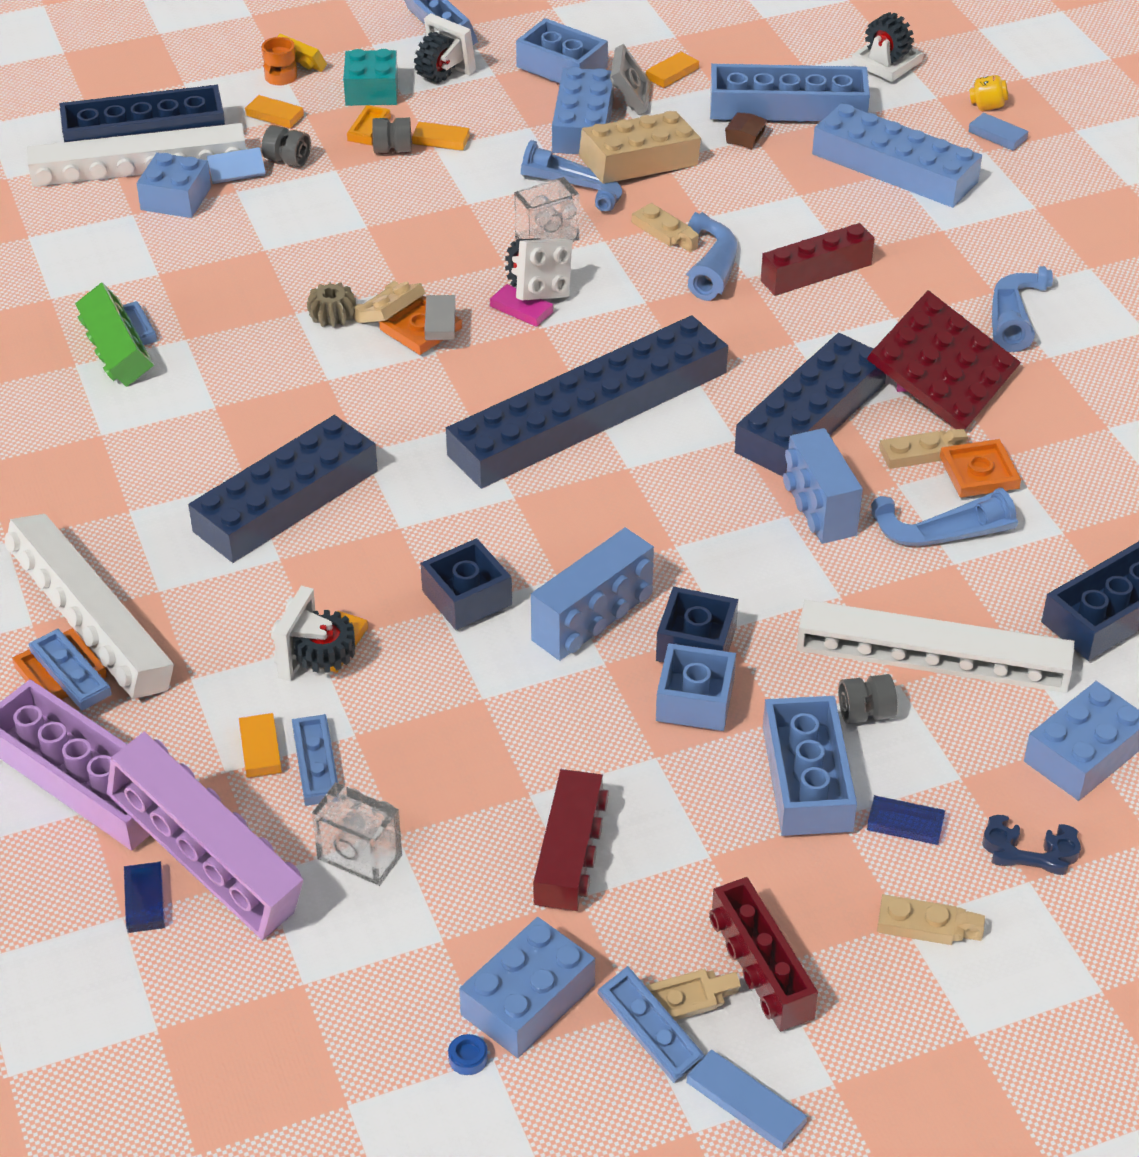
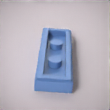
[29,628,112,711]
[292,714,341,806]
[597,966,705,1083]
[686,1049,807,1150]

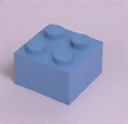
[136,153,211,218]
[656,643,736,731]

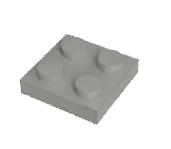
[610,44,651,115]

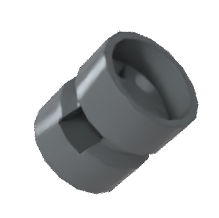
[372,117,411,153]
[261,125,311,167]
[838,674,897,724]

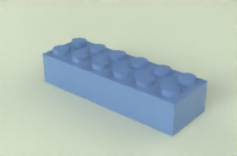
[710,63,870,122]
[812,103,982,208]

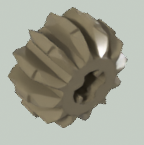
[307,282,356,328]

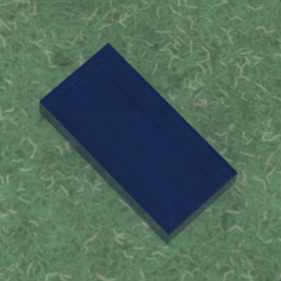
[867,795,945,845]
[124,861,165,933]

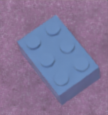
[516,18,608,83]
[783,428,863,544]
[1024,681,1139,801]
[459,917,595,1058]

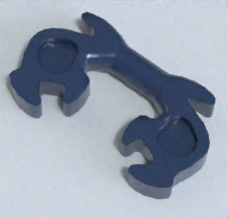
[982,815,1081,875]

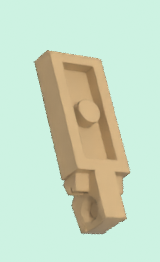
[631,203,699,253]
[879,429,968,469]
[877,894,985,945]
[645,969,741,1021]

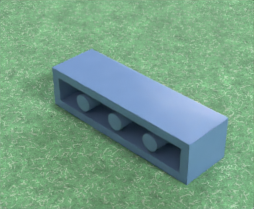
[404,0,478,45]

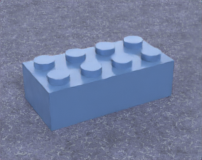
[552,67,614,154]
[531,527,654,661]
[763,696,857,836]

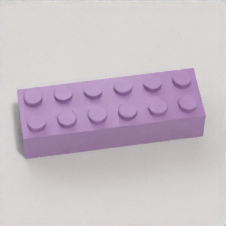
[0,679,150,851]
[106,731,304,941]

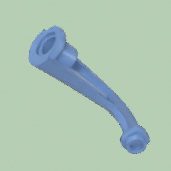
[520,140,622,211]
[686,212,738,301]
[992,266,1053,352]
[871,487,1018,546]

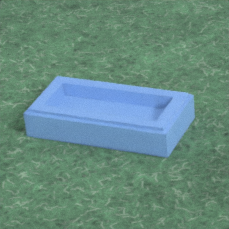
[207,147,266,184]

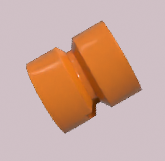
[261,37,298,86]

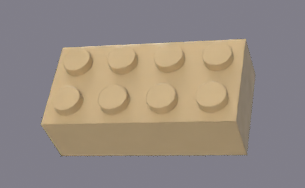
[579,111,701,184]

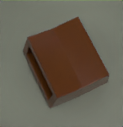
[725,112,767,150]

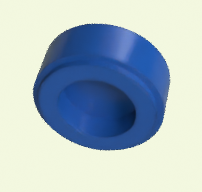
[448,1034,488,1075]

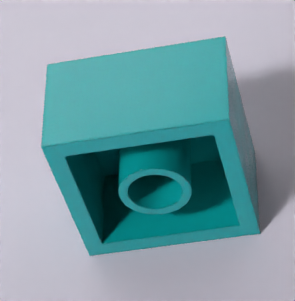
[343,49,398,106]

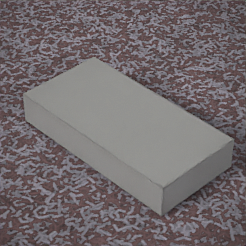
[425,295,456,340]

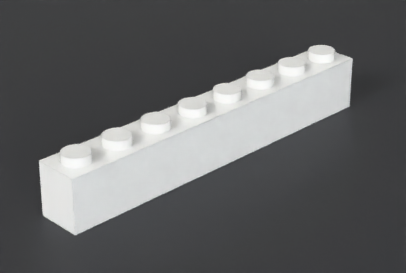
[27,123,246,187]
[5,514,174,699]
[796,600,1075,693]

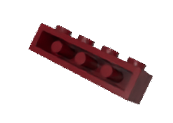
[760,223,875,296]
[533,769,609,911]
[709,877,818,1032]

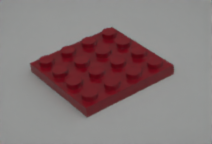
[867,290,1021,430]

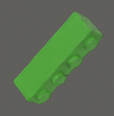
[75,282,154,387]

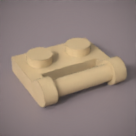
[353,281,426,323]

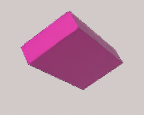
[490,284,553,327]

